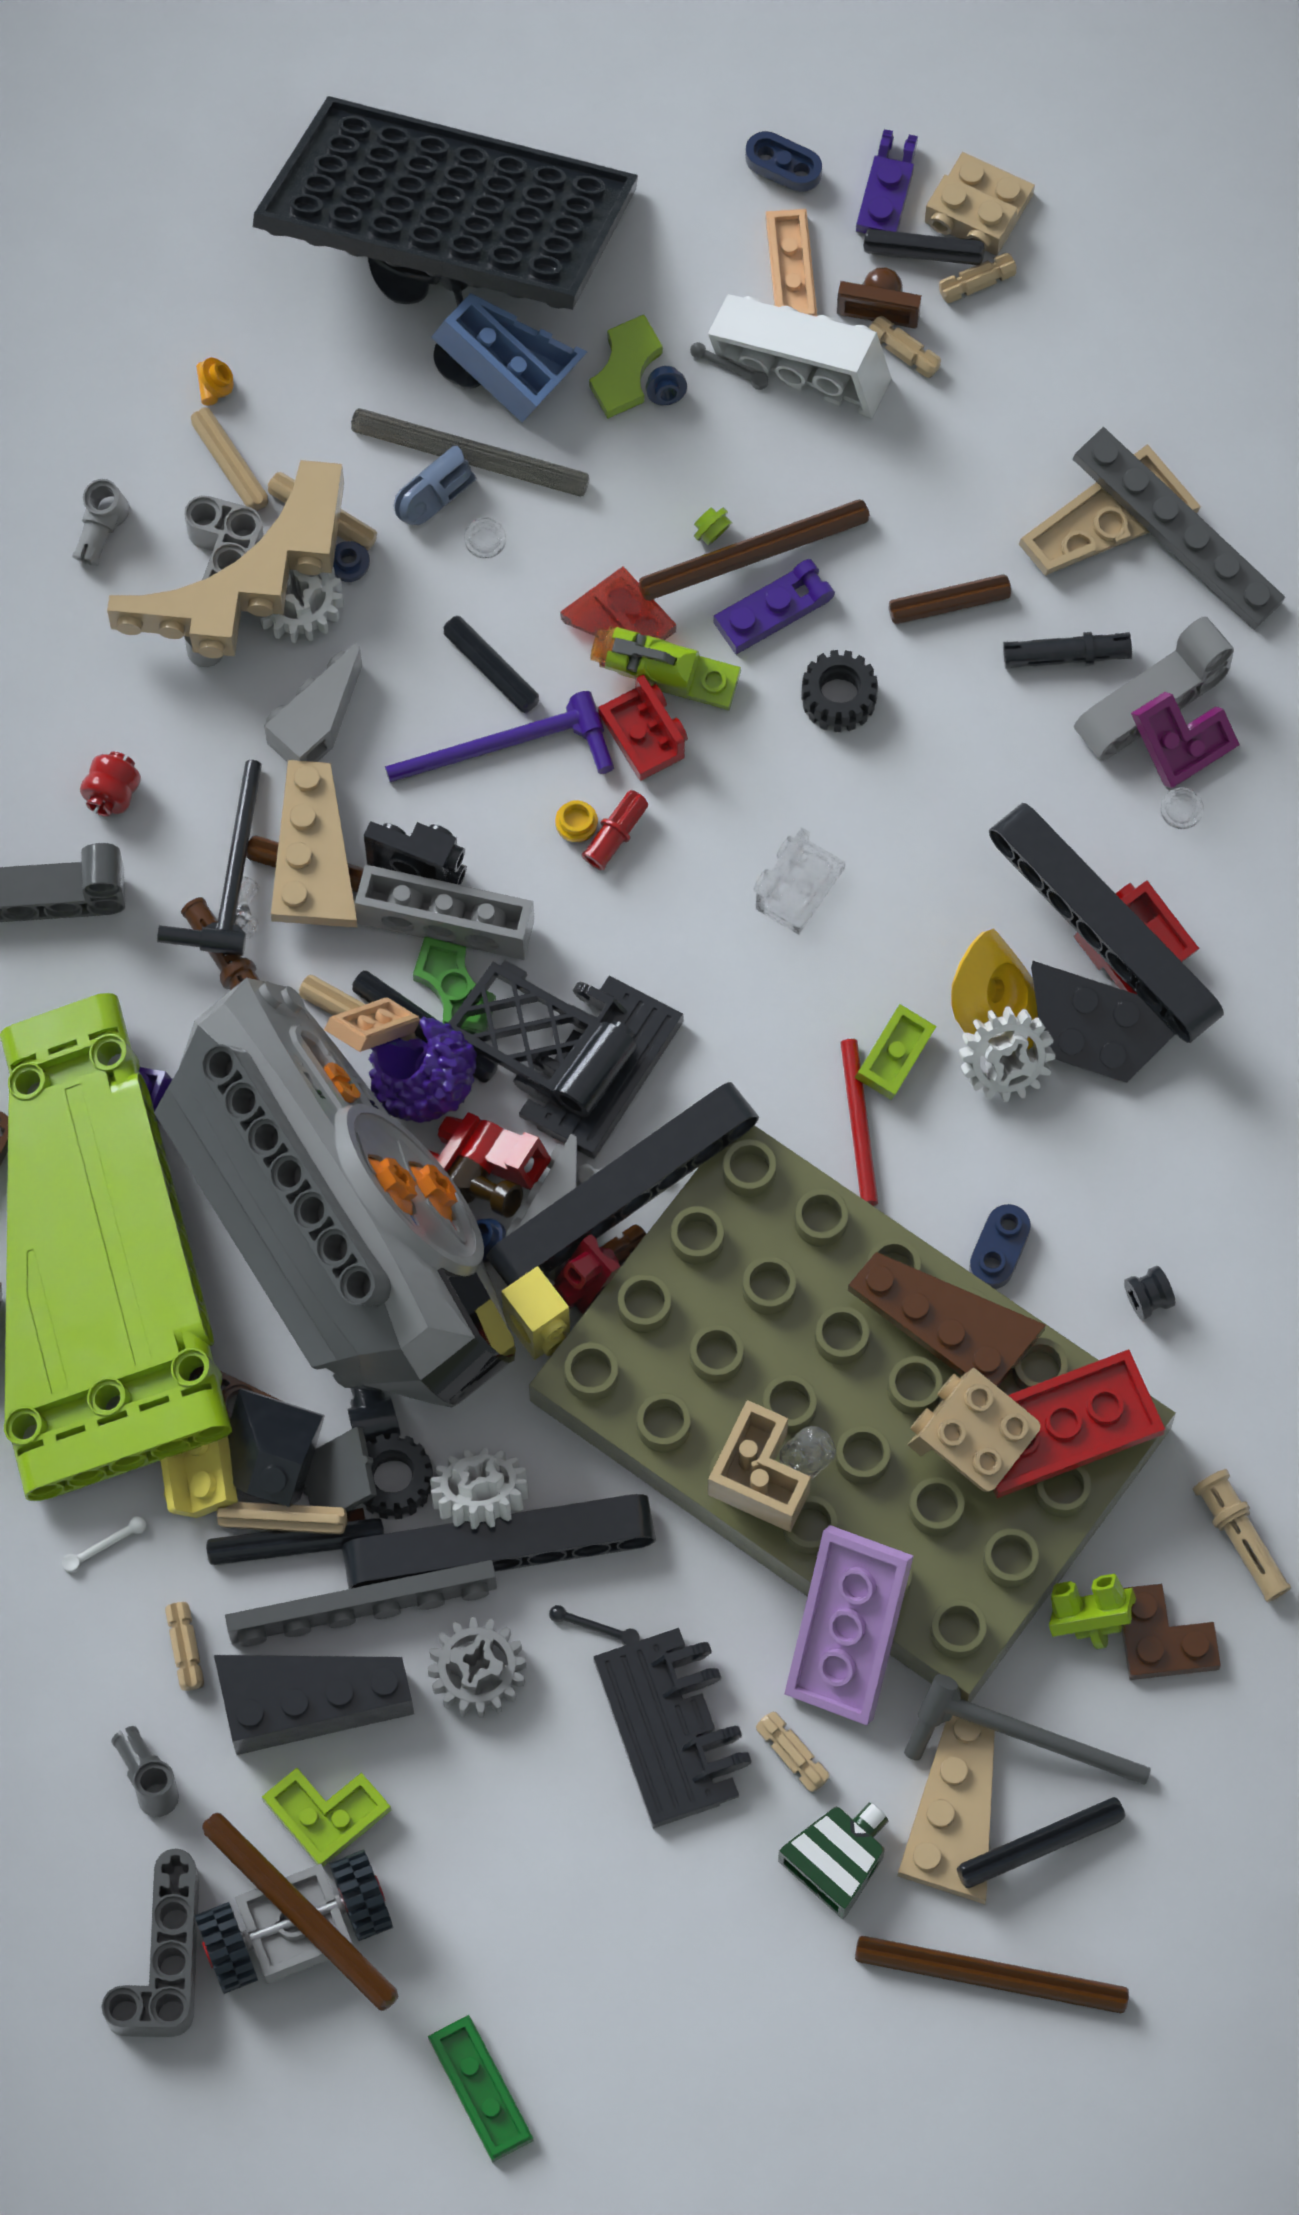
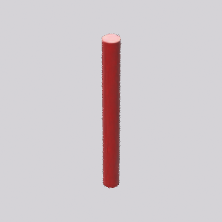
[840,1039,878,1206]

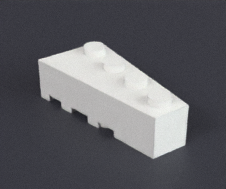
[708,294,892,419]

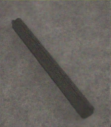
[351,408,589,497]

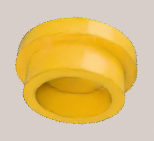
[555,800,598,842]

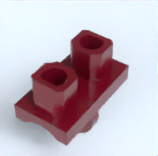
[553,1234,621,1314]

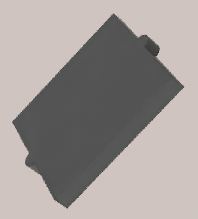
[304,1427,377,1512]

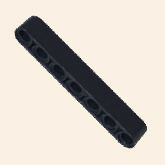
[989,803,1224,1043]
[486,1082,759,1286]
[342,1494,656,1589]

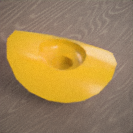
[951,928,1038,1050]

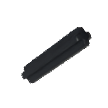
[863,229,985,265]
[443,615,539,713]

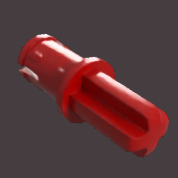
[581,790,648,871]

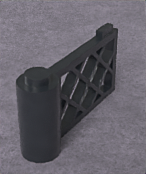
[448,960,637,1117]

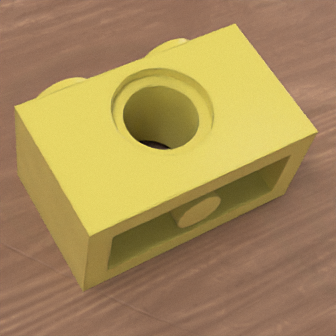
[501,1266,570,1360]

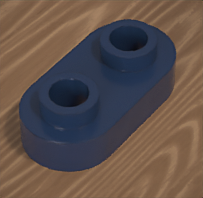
[745,131,822,192]
[969,1204,1031,1289]

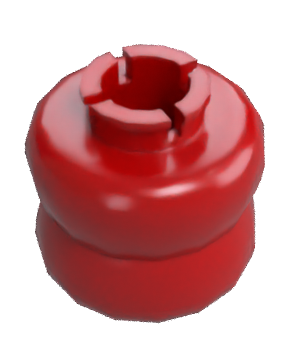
[80,751,141,817]

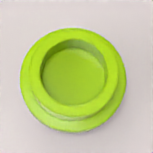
[694,507,732,546]

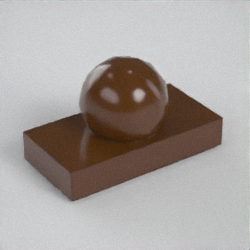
[837,267,922,329]

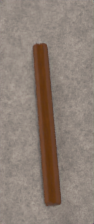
[638,499,870,601]
[202,1813,399,2011]
[855,1936,1129,2013]

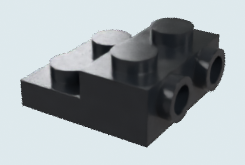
[363,821,467,885]

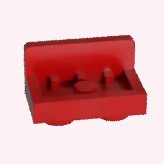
[598,675,688,781]

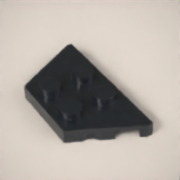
[1031,961,1175,1083]

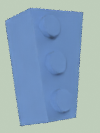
[431,293,587,423]

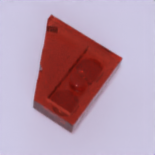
[560,566,676,644]

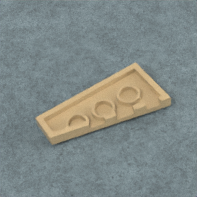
[1019,444,1201,576]
[271,760,358,928]
[897,1716,995,1904]

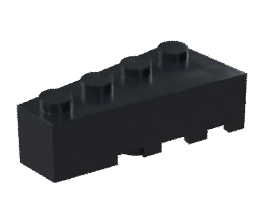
[214,1655,414,1755]

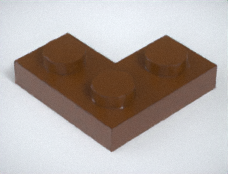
[1121,1583,1221,1680]

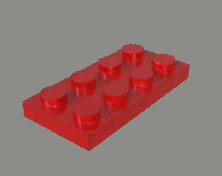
[993,1349,1165,1498]

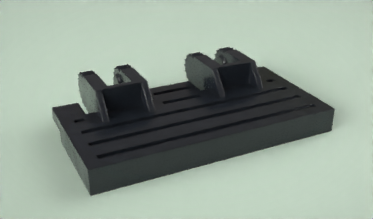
[513,975,684,1159]
[593,1628,752,1829]

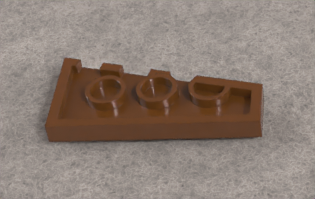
[848,1252,1046,1387]

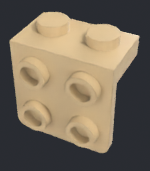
[907,1367,1040,1492]

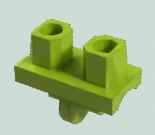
[1049,1573,1136,1649]

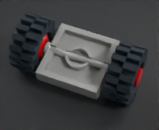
[194,1849,393,1994]

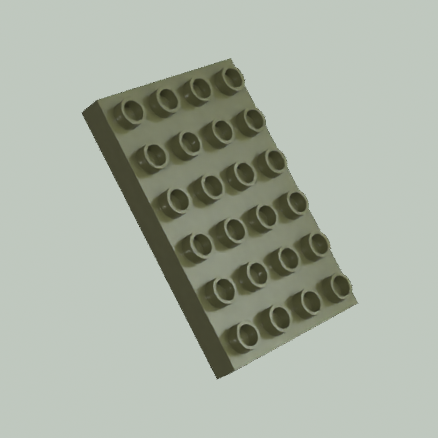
[529,1125,1176,1702]

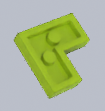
[261,1768,391,1867]

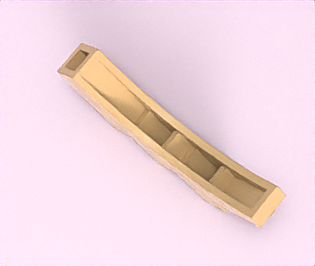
[107,460,345,658]

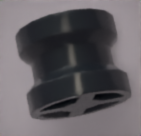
[1124,1266,1176,1320]

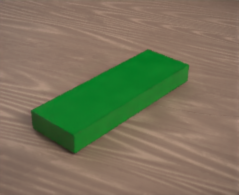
[428,2015,534,2163]

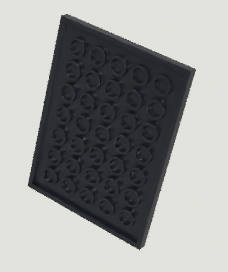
[252,96,638,310]

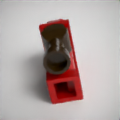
[429,1112,551,1218]

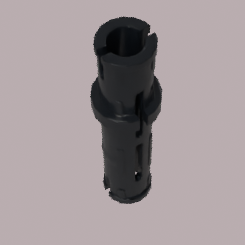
[1003,632,1132,669]

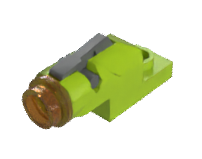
[590,626,741,711]

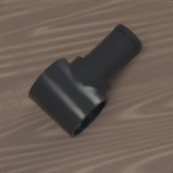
[347,1388,401,1443]

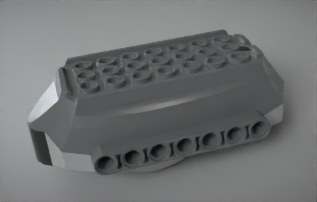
[154,977,516,1408]

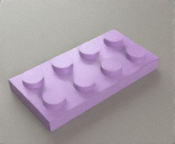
[784,1525,914,1725]

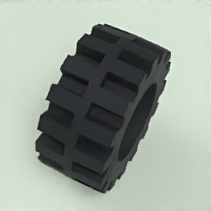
[801,650,878,732]
[362,1433,433,1520]

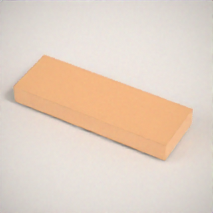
[765,209,817,317]
[324,997,421,1052]

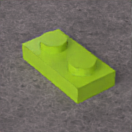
[855,1004,937,1100]

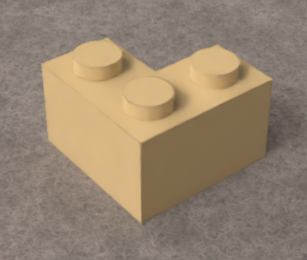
[708,1400,811,1532]

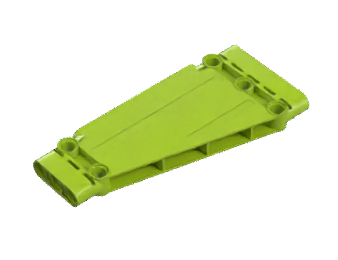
[0,993,232,1501]

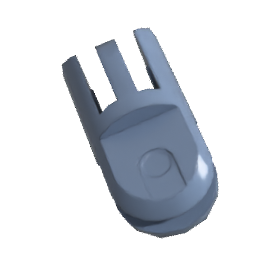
[393,446,477,525]

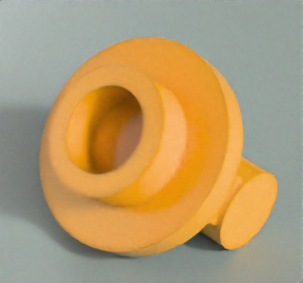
[196,357,234,406]

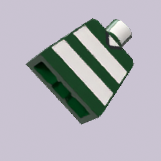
[778,1802,889,1919]

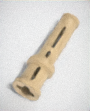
[1193,1469,1291,1602]

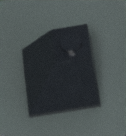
[228,1388,325,1507]

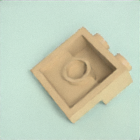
[925,152,1035,256]

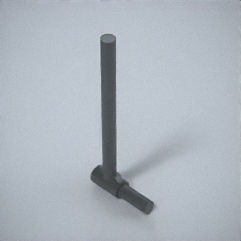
[904,1674,1151,1785]

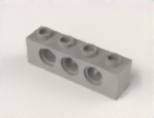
[355,864,534,960]

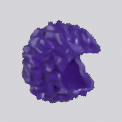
[368,1017,477,1123]

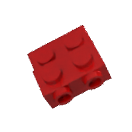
[1073,880,1200,995]

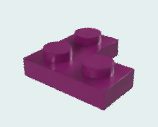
[1131,692,1240,788]

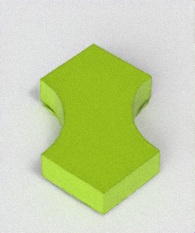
[589,314,663,419]

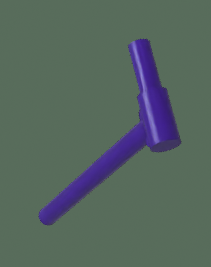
[385,691,614,783]

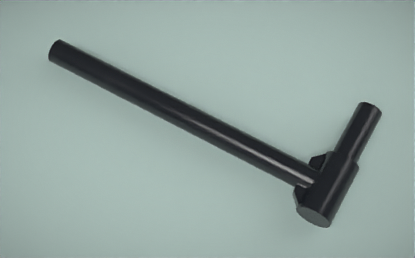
[157,760,262,956]

